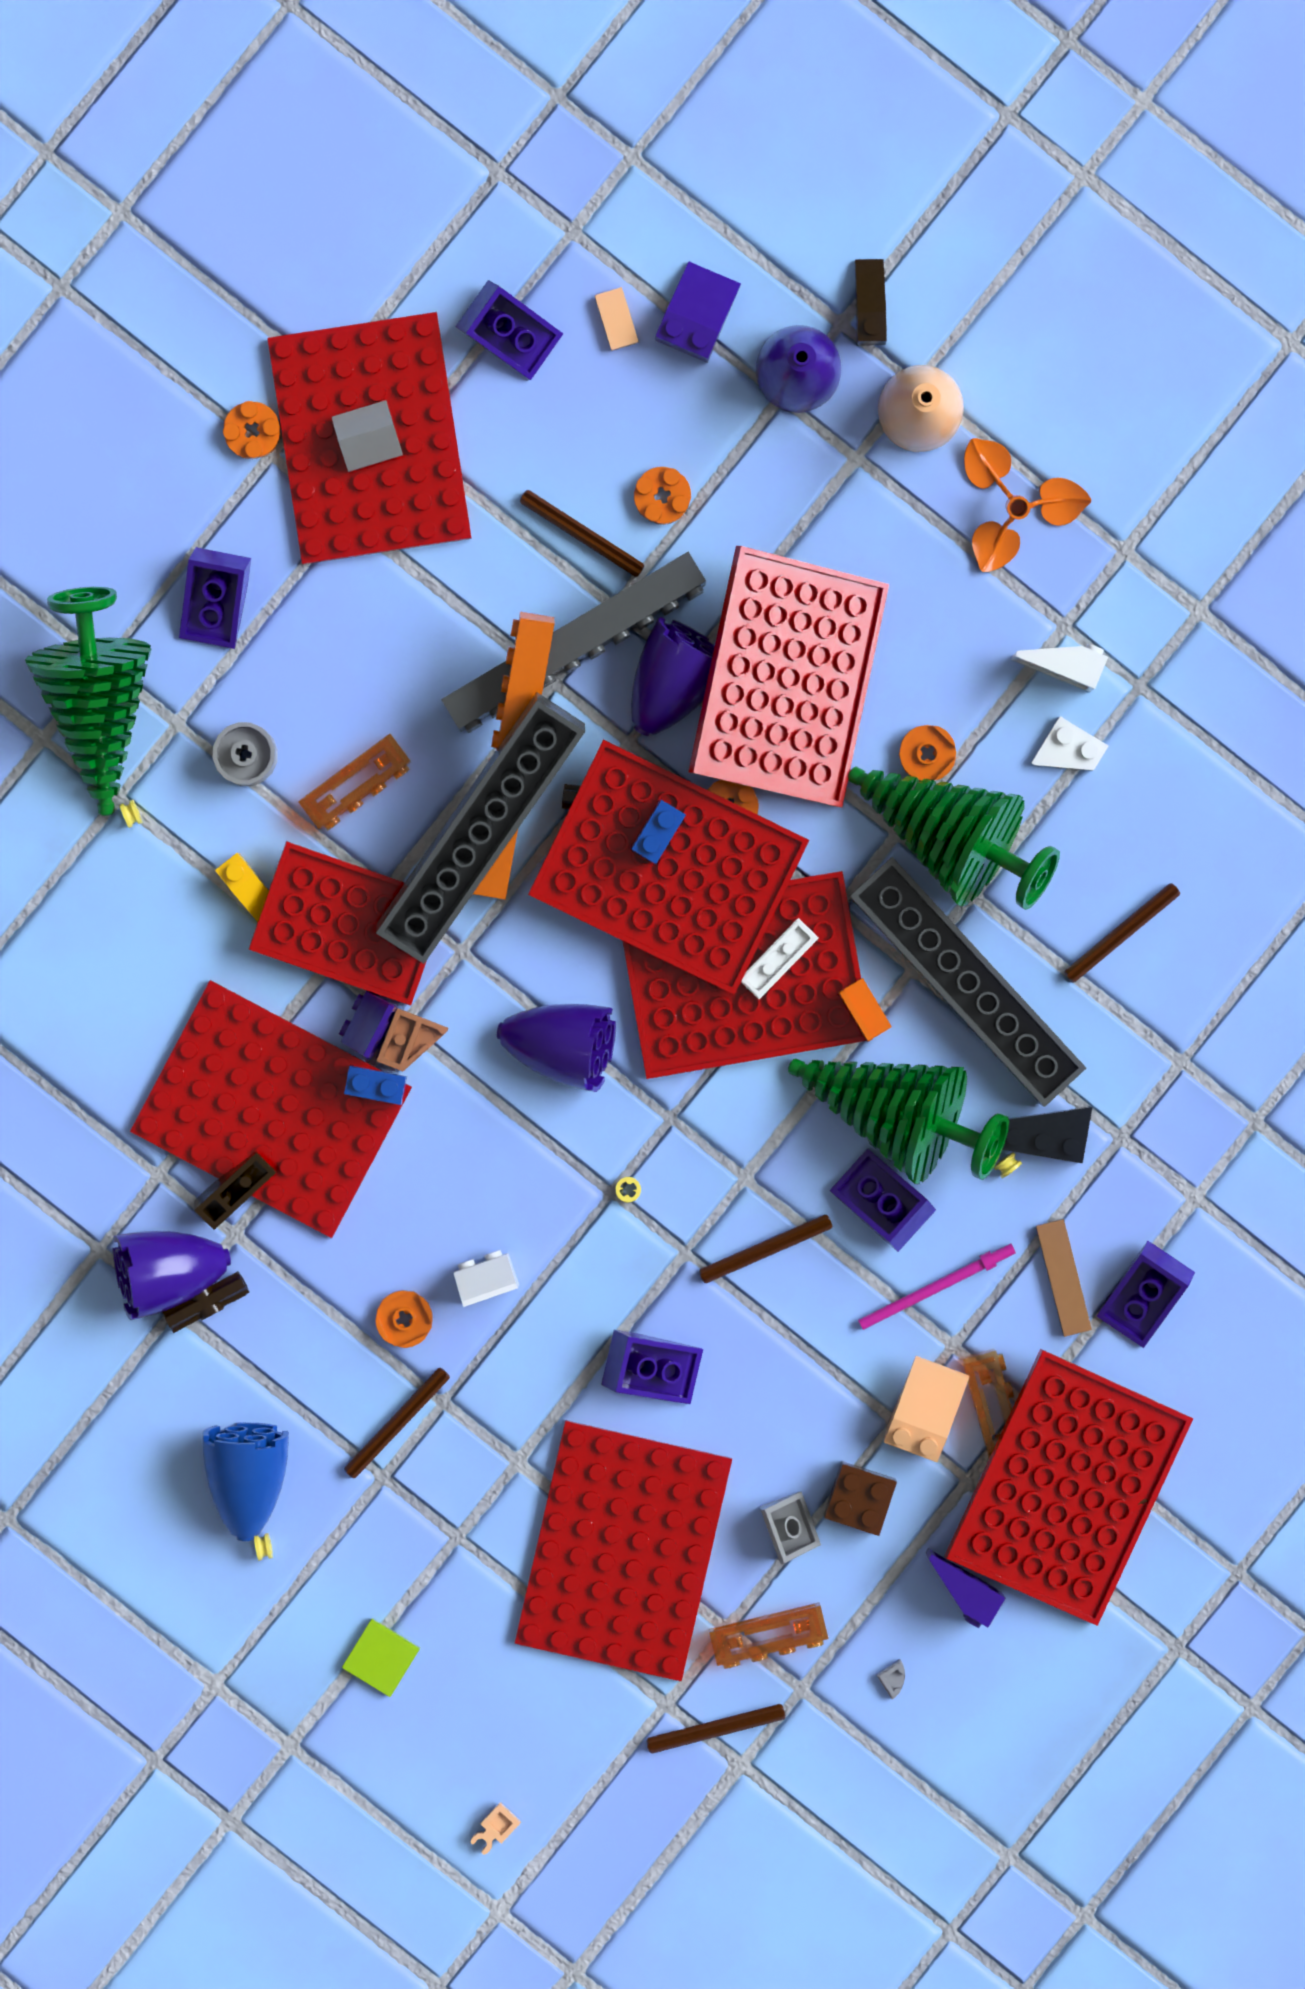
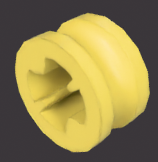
[120,800,143,828]
[994,1152,1022,1179]
[615,1177,641,1203]
[254,1533,273,1561]

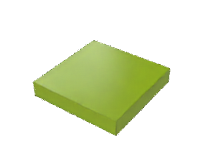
[342,1618,421,1697]

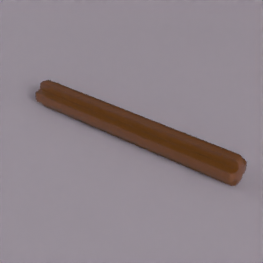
[520,490,644,577]
[1064,883,1181,983]
[699,1215,832,1283]
[344,1367,450,1478]
[646,1704,786,1754]

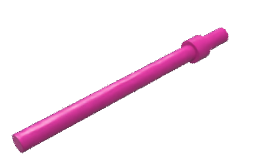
[858,1243,1016,1330]

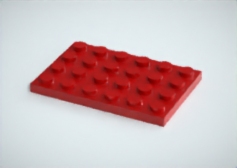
[248,841,427,1006]

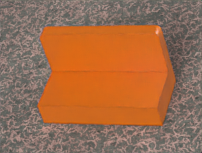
[838,978,892,1042]

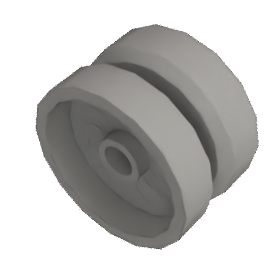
[213,722,278,786]

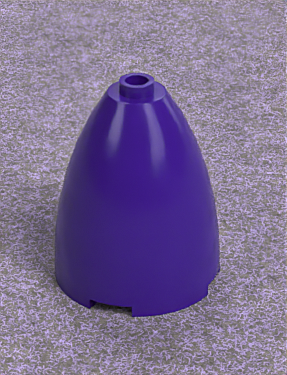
[756,325,841,413]
[631,617,715,736]
[497,1004,616,1092]
[112,1231,231,1320]

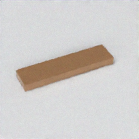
[1036,1219,1092,1337]

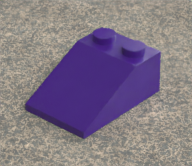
[655,261,741,363]
[455,280,563,380]
[179,547,251,649]
[339,991,398,1058]
[829,1148,936,1252]
[1097,1241,1195,1348]
[601,1329,703,1404]
[925,1548,1006,1628]

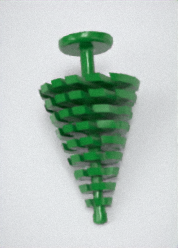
[25,586,152,816]
[848,766,1060,910]
[788,1058,1009,1184]

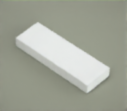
[741,918,819,999]

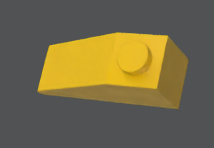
[215,852,269,922]

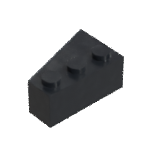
[1002,1106,1092,1163]

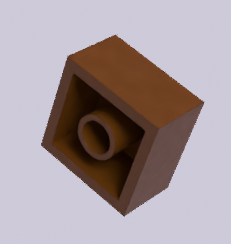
[824,1461,897,1536]

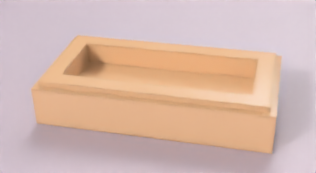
[595,287,639,351]

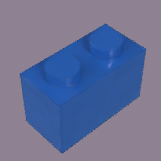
[630,800,686,864]
[344,1065,407,1105]

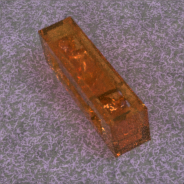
[298,734,411,831]
[961,1349,1014,1459]
[709,1602,829,1669]

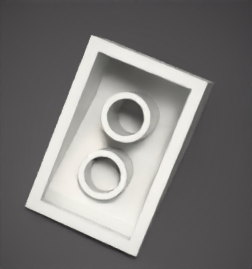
[1011,644,1108,692]

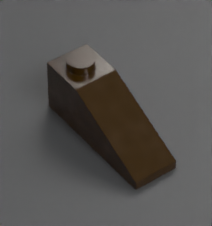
[855,259,887,346]
[194,1151,276,1230]

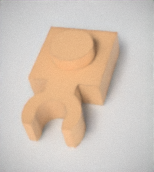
[470,1802,521,1855]

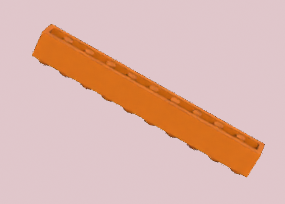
[473,611,555,900]

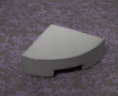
[876,1659,905,1699]

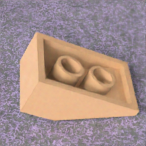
[884,1356,969,1462]

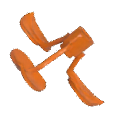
[964,438,1091,572]

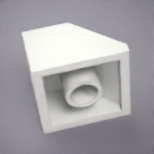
[454,1250,519,1307]

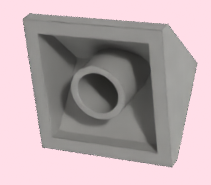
[332,400,403,472]
[760,1491,821,1564]

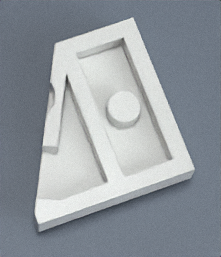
[1031,716,1109,771]

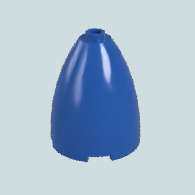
[202,1422,289,1541]

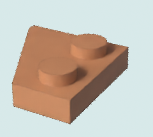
[377,1008,449,1071]

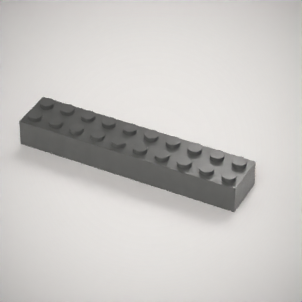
[441,551,706,733]
[376,692,585,964]
[849,857,1087,1107]

